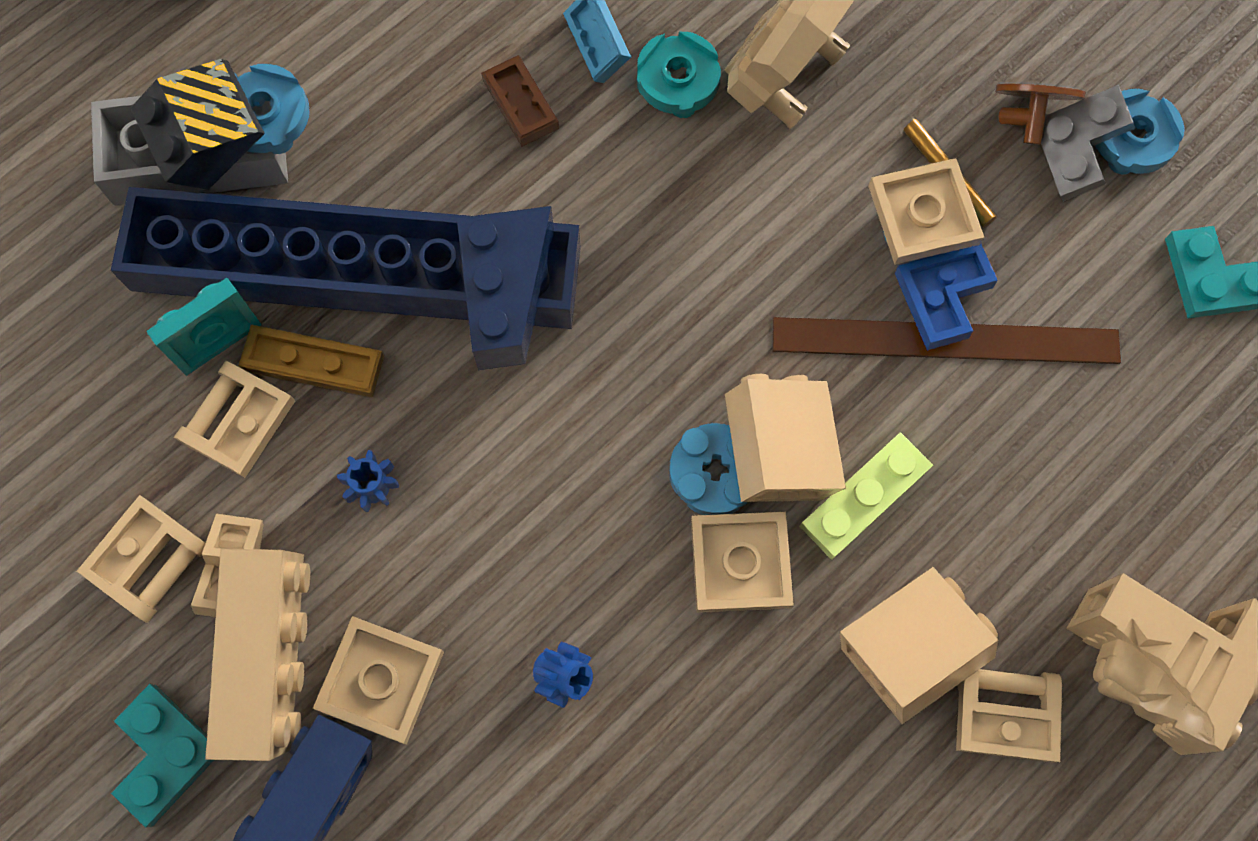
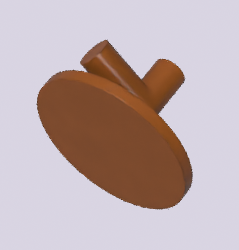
[995,84,1086,145]

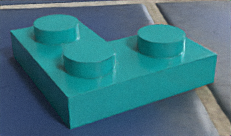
[1165,226,1258,319]
[111,684,214,828]

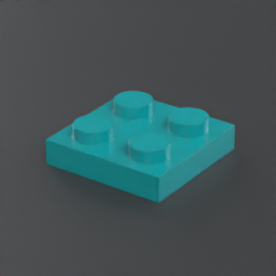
[146,278,262,376]

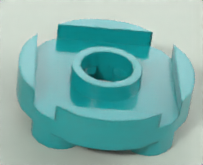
[637,31,721,118]

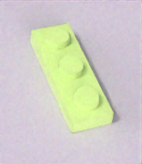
[799,432,933,560]

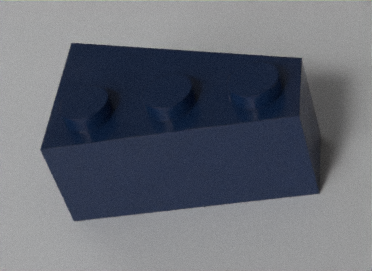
[457,206,554,371]
[233,714,372,841]

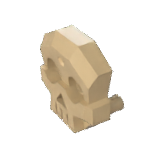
[724,0,854,129]

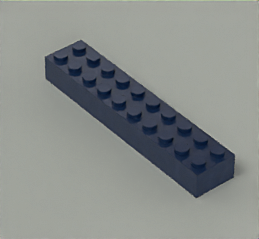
[111,187,581,329]

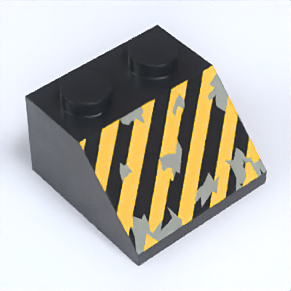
[130,59,265,190]

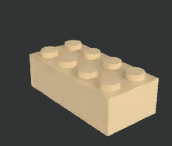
[205,548,310,761]

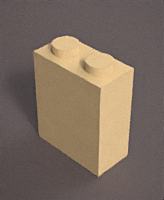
[725,374,846,502]
[840,567,998,724]

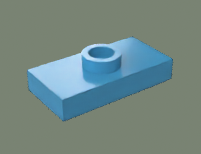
[563,0,631,83]

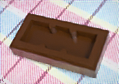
[481,55,559,147]

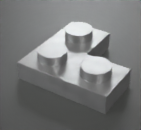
[1041,85,1135,201]

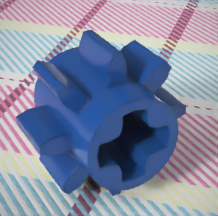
[337,450,399,512]
[533,642,593,708]

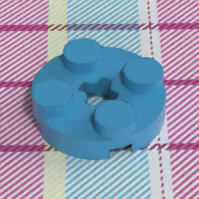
[234,64,310,154]
[1096,89,1185,175]
[669,423,748,515]

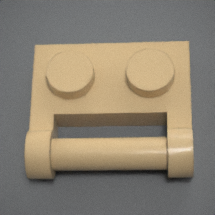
[173,361,295,478]
[76,495,206,623]
[956,669,1062,763]

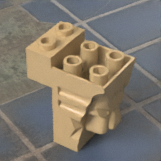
[1067,573,1258,755]

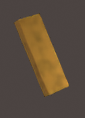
[238,325,384,398]

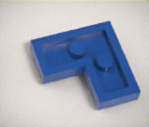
[895,243,998,350]

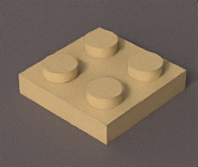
[868,158,984,264]
[691,512,794,613]
[313,616,444,745]

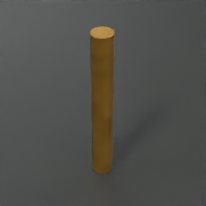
[903,119,997,228]

